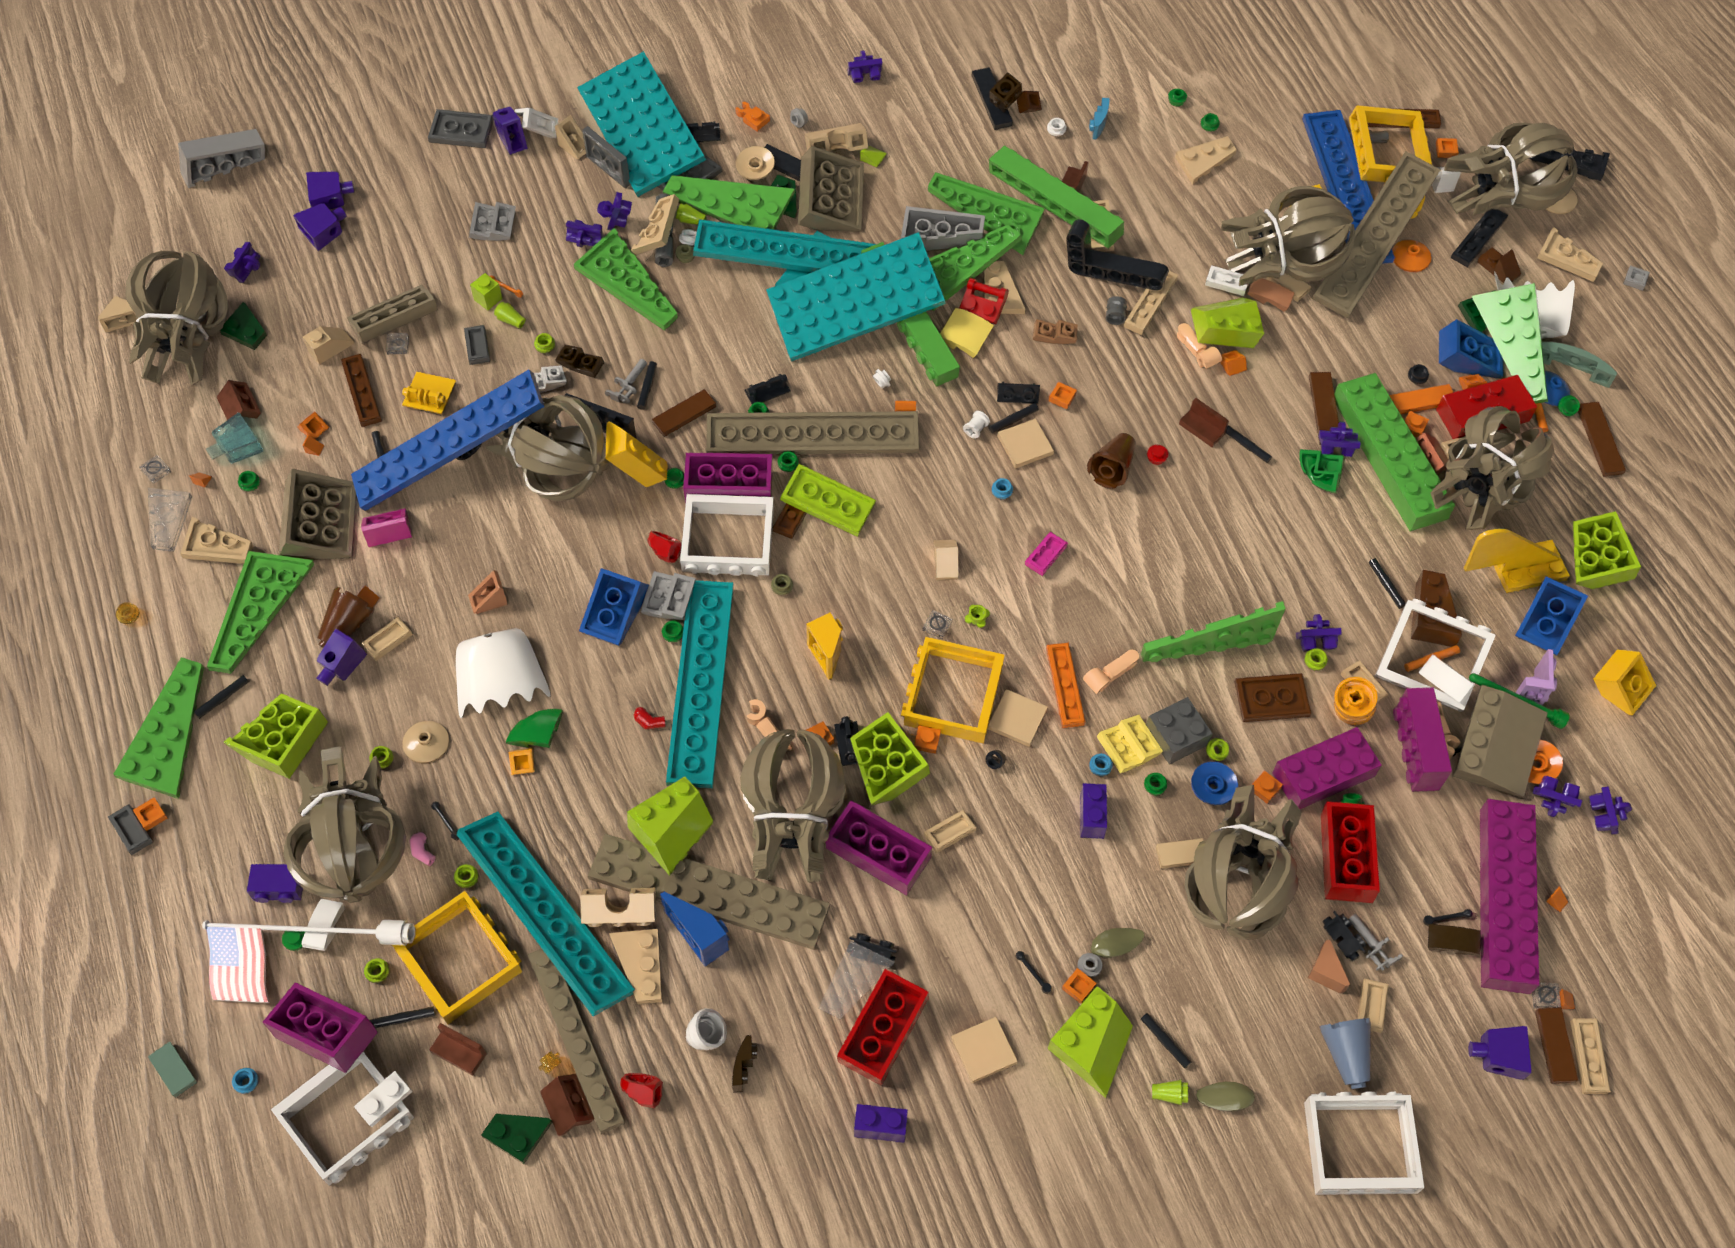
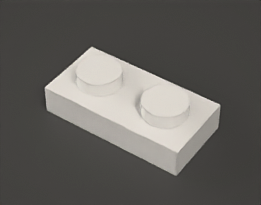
[1205,265,1248,296]
[354,1071,413,1127]

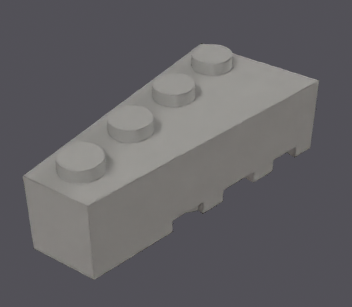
[178,129,265,188]
[901,206,985,251]

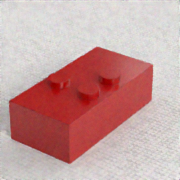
[1436,375,1537,439]
[1321,801,1380,903]
[837,969,929,1086]

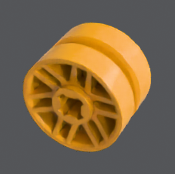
[1334,677,1377,725]

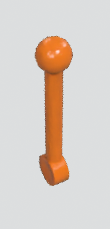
[490,275,523,298]

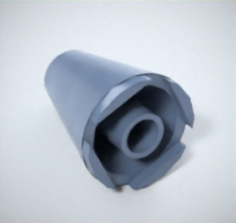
[1319,1018,1371,1089]

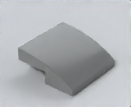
[469,202,516,241]
[641,571,696,620]

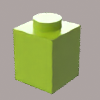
[470,273,503,311]

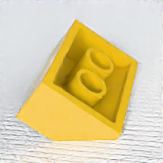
[605,421,668,488]

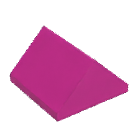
[361,508,412,547]

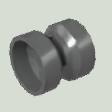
[1105,296,1127,325]

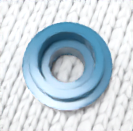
[991,478,1013,499]
[1089,753,1113,776]
[232,1068,258,1094]

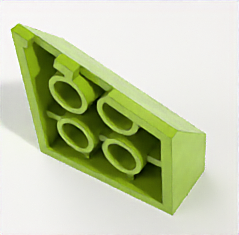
[1191,297,1264,348]
[1573,511,1641,589]
[224,693,328,779]
[850,712,930,806]
[627,777,713,876]
[1047,986,1133,1098]

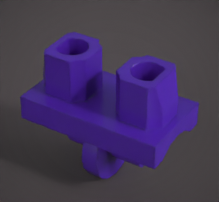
[847,50,883,83]
[597,192,632,230]
[566,220,602,248]
[224,242,261,283]
[1318,422,1361,457]
[1296,614,1342,651]
[1532,776,1582,817]
[1589,786,1632,835]

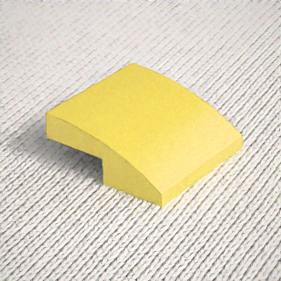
[940,308,994,358]
[1097,715,1163,774]

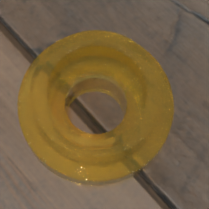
[116,602,140,624]
[538,1051,562,1074]

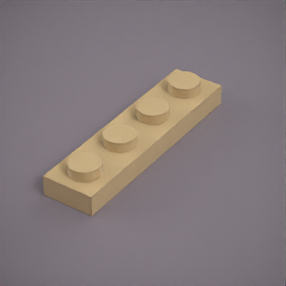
[1124,271,1178,335]

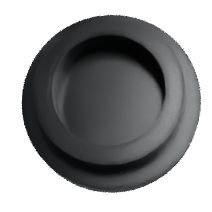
[1408,364,1429,384]

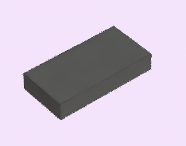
[464,325,490,365]
[108,804,153,855]

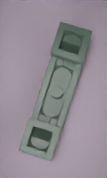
[1542,342,1617,388]

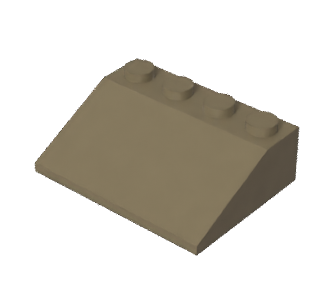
[798,146,864,232]
[279,469,356,560]
[1453,685,1547,798]

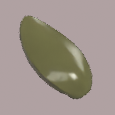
[1091,928,1144,958]
[1196,1081,1255,1111]

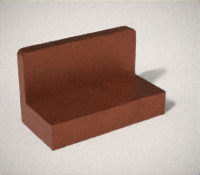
[1062,161,1089,192]
[217,380,261,427]
[1179,398,1229,447]
[1416,432,1449,475]
[429,1023,487,1076]
[541,1074,595,1136]

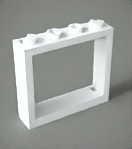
[680,494,774,577]
[1375,599,1496,712]
[271,1052,414,1186]
[1304,1091,1424,1195]

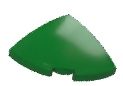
[1299,449,1345,493]
[506,709,563,748]

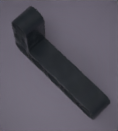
[1066,219,1169,290]

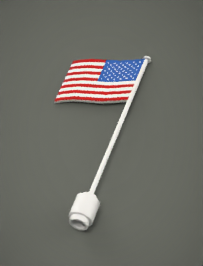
[202,920,415,1003]

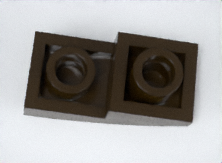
[555,345,604,378]
[1428,924,1481,955]
[732,1035,757,1093]

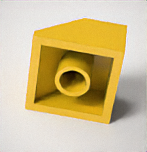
[806,613,843,680]
[1593,649,1656,716]

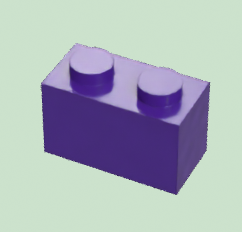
[1080,783,1107,839]
[247,864,303,903]
[854,1104,908,1143]

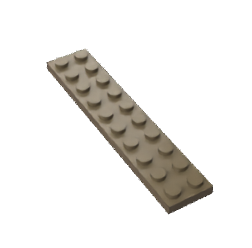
[1312,151,1440,318]
[706,411,919,454]
[588,834,830,950]

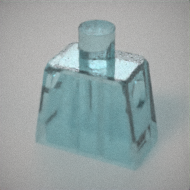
[206,413,263,464]

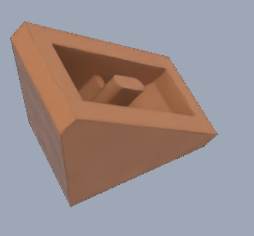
[468,570,508,614]
[1308,940,1350,993]

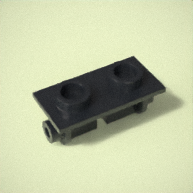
[686,121,721,142]
[744,374,791,404]
[997,381,1040,404]
[834,716,859,766]
[1322,911,1367,962]
[847,932,899,967]

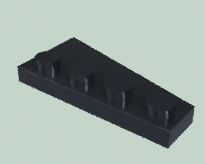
[1529,149,1610,181]
[565,393,637,439]

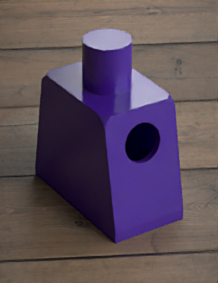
[493,107,528,155]
[306,171,355,210]
[293,203,347,251]
[316,629,367,686]
[1468,1026,1532,1080]

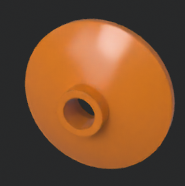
[1392,240,1431,272]
[1528,740,1563,785]

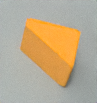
[508,748,535,775]

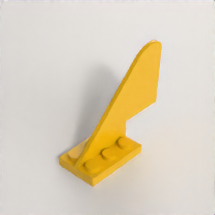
[1464,529,1570,593]

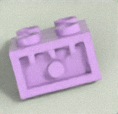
[1516,649,1557,705]

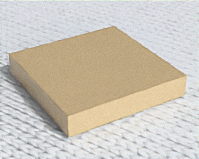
[997,419,1054,469]
[988,689,1048,747]
[951,1017,1018,1083]

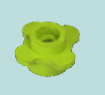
[965,605,990,628]

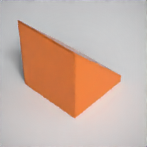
[302,435,324,456]
[189,472,212,487]
[357,585,380,608]
[1546,886,1568,912]
[1557,989,1575,1009]

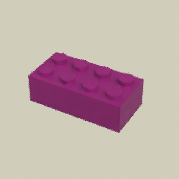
[683,453,773,503]
[1393,687,1452,792]
[1272,727,1382,809]
[826,800,932,896]
[263,982,378,1073]

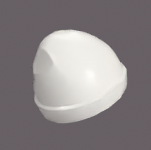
[686,1008,727,1050]

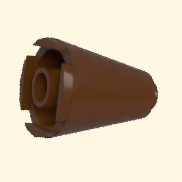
[1087,433,1136,489]
[317,586,375,648]

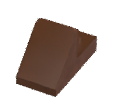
[1477,247,1522,283]

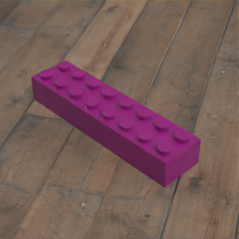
[1480,799,1539,994]

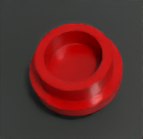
[1147,444,1168,465]

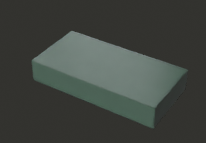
[148,1042,197,1098]

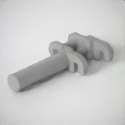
[605,359,647,403]
[1348,914,1403,971]

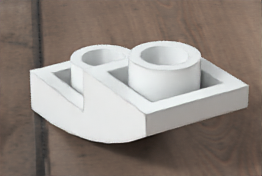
[534,365,566,393]
[1419,655,1474,702]
[302,899,345,951]

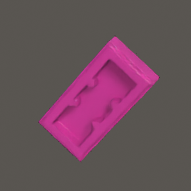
[1025,532,1068,576]

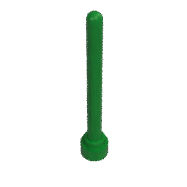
[1469,673,1570,729]

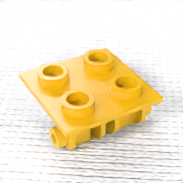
[402,372,456,414]

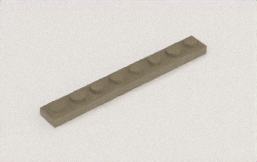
[528,948,625,1134]

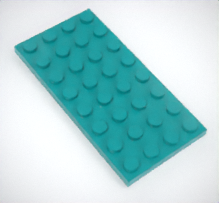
[577,51,706,197]
[766,232,946,362]

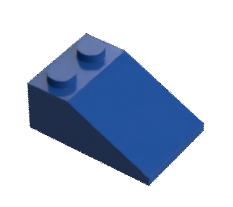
[1439,319,1503,378]
[579,568,649,646]
[1515,577,1588,656]
[660,891,730,967]

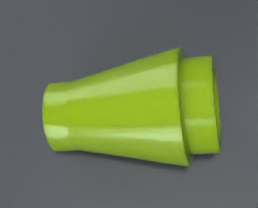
[676,203,707,225]
[494,301,526,329]
[1152,1079,1188,1105]

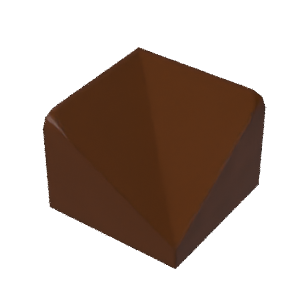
[1017,91,1042,113]

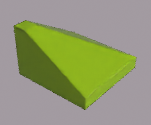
[860,146,887,167]

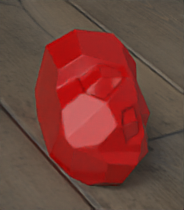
[647,531,682,563]
[620,1073,663,1108]

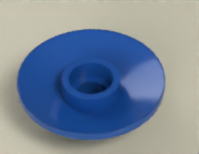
[1545,371,1570,406]
[1191,762,1238,805]

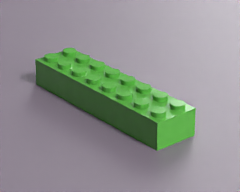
[1334,373,1455,532]

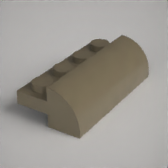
[347,285,438,344]

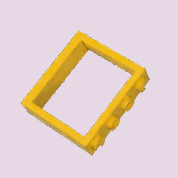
[1349,105,1432,182]
[901,637,1005,744]
[392,891,522,1025]

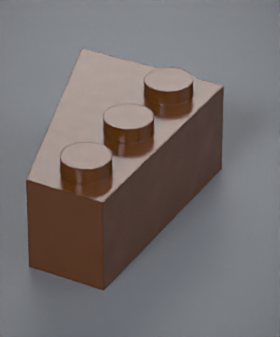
[1410,570,1462,647]

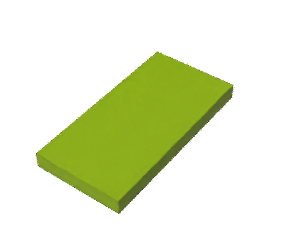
[780,464,876,537]

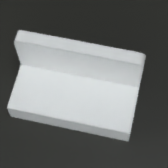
[515,108,559,138]

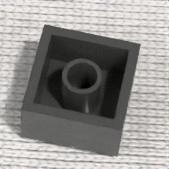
[1146,697,1213,765]

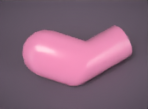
[410,832,436,866]

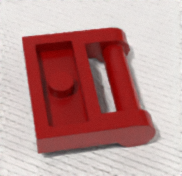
[959,278,1009,325]

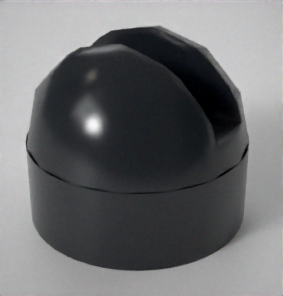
[986,750,1006,769]

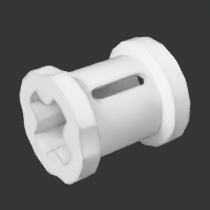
[963,411,990,439]

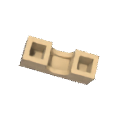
[805,123,868,152]
[580,888,657,927]

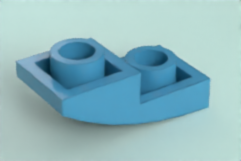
[1089,98,1110,140]

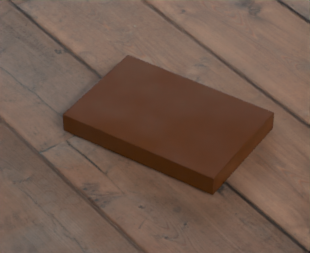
[1234,673,1311,722]

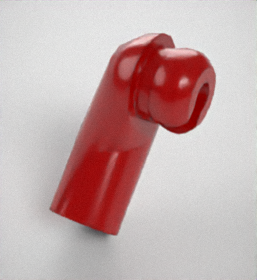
[633,707,666,729]

